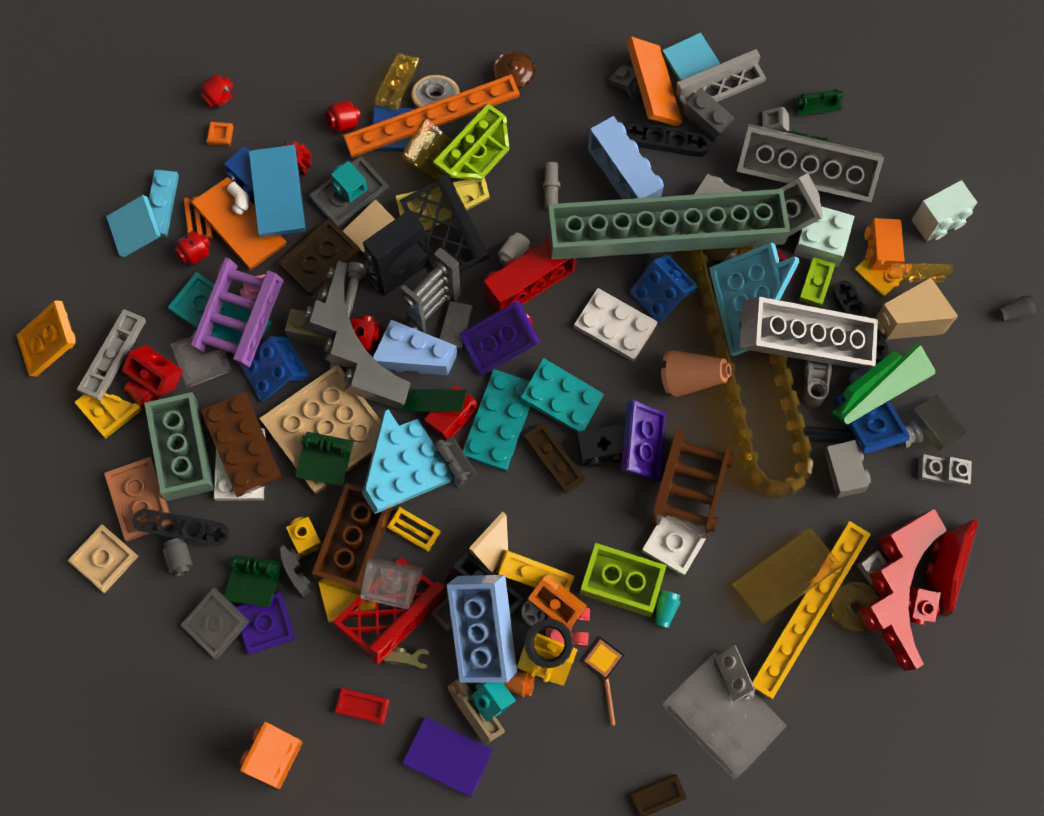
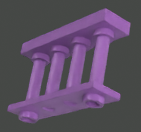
[191,257,283,367]

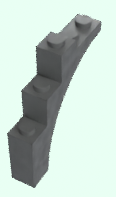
[303,260,411,410]

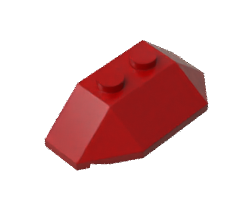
[924,519,979,616]

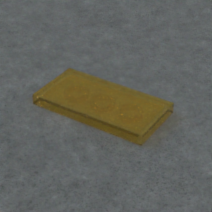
[732,528,841,624]

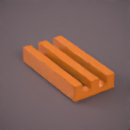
[184,196,213,240]

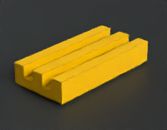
[387,507,441,553]

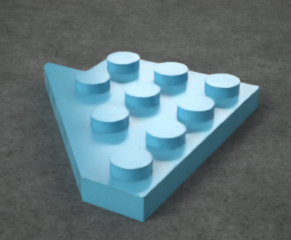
[709,242,799,356]
[362,409,455,514]

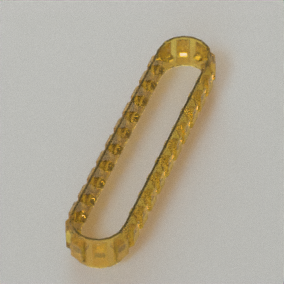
[689,246,813,499]

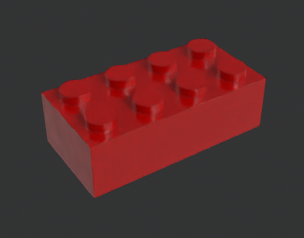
[484,236,577,313]

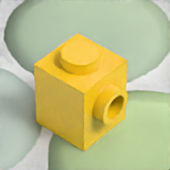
[286,517,322,558]

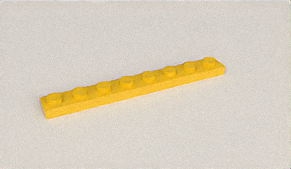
[752,521,871,700]

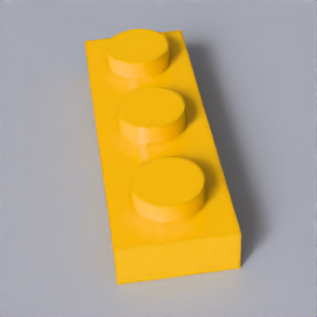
[497,550,575,591]

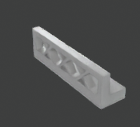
[675,49,766,108]

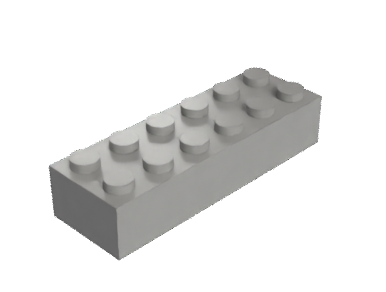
[737,124,884,203]
[739,297,878,369]

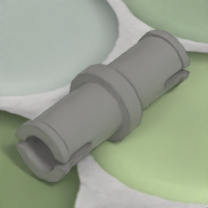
[542,162,560,209]

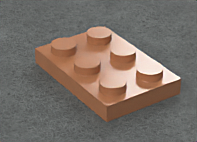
[104,457,174,541]

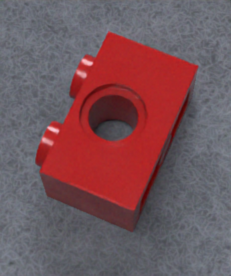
[122,345,183,397]

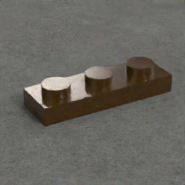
[524,423,585,495]

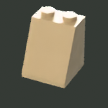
[875,278,958,340]

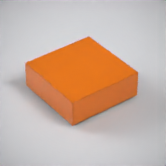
[207,122,234,147]

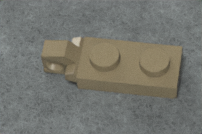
[447,679,505,745]

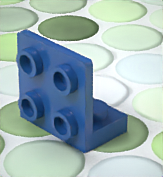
[630,254,699,324]
[240,336,309,401]

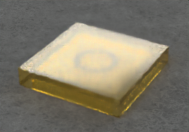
[402,119,453,182]

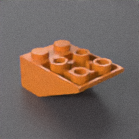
[240,722,303,789]

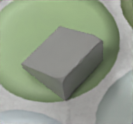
[762,107,789,132]

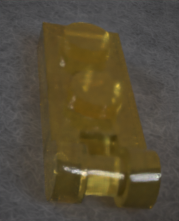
[375,53,419,110]
[883,263,953,283]

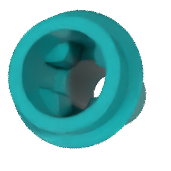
[655,590,681,628]

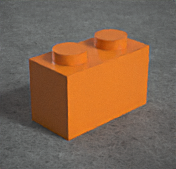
[864,218,905,270]
[528,575,587,628]

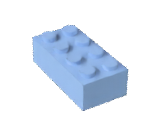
[588,116,664,199]
[447,575,517,683]

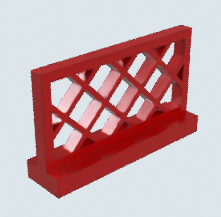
[333,557,445,665]

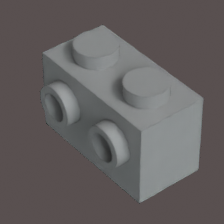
[824,440,871,498]

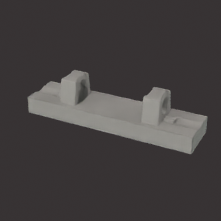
[77,309,146,401]

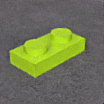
[799,257,835,308]

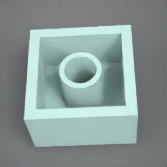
[912,180,977,242]
[794,206,855,267]

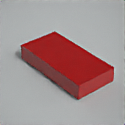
[334,688,390,725]

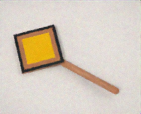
[581,637,625,726]

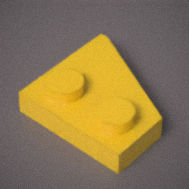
[75,393,142,439]

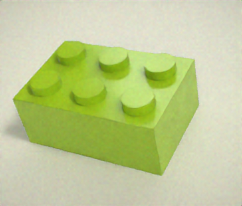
[579,543,667,617]

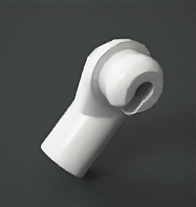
[227,182,249,215]

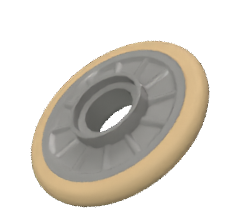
[411,75,460,108]

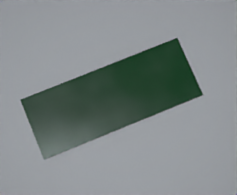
[399,389,467,412]

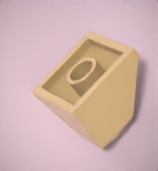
[469,512,508,575]

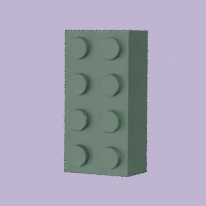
[145,392,214,501]

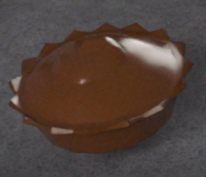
[493,50,536,89]

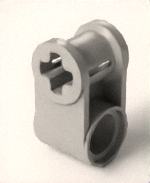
[803,360,832,408]

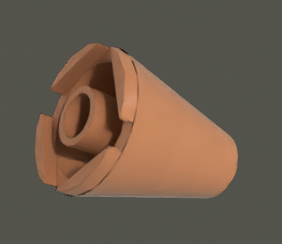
[661,350,732,398]

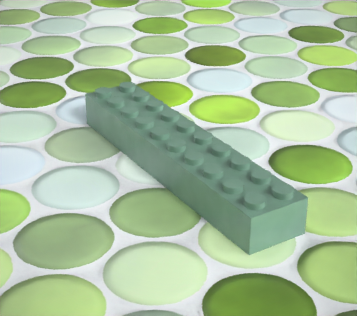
[547,189,790,260]

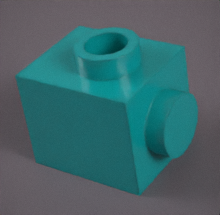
[331,161,368,203]
[469,682,516,722]

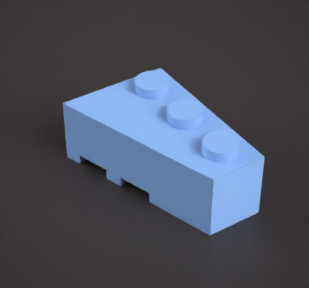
[373,320,457,376]

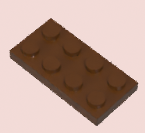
[201,391,282,497]

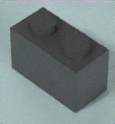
[682,88,735,142]

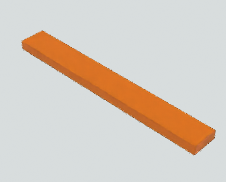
[343,74,520,158]

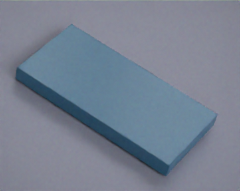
[249,145,306,237]

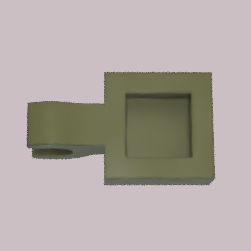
[384,647,429,669]

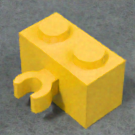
[517,634,578,686]

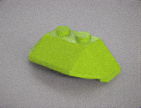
[433,103,509,181]

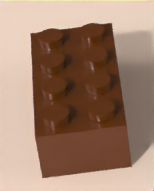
[312,483,394,595]

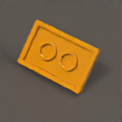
[17,301,75,376]

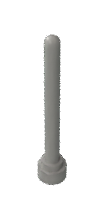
[329,262,367,368]

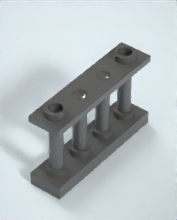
[401,247,461,334]

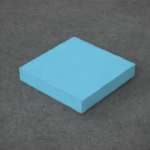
[662,32,720,81]
[106,195,161,257]

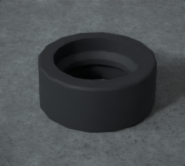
[525,619,574,668]

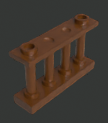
[650,428,734,539]

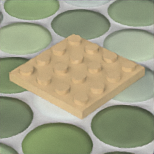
[259,364,381,495]

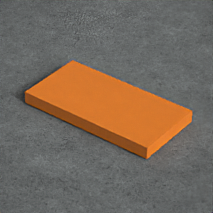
[626,37,683,126]
[192,176,286,271]

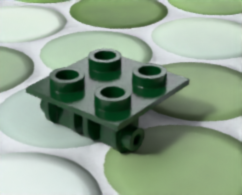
[295,431,354,487]
[224,555,283,608]

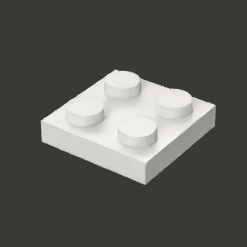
[642,516,709,577]

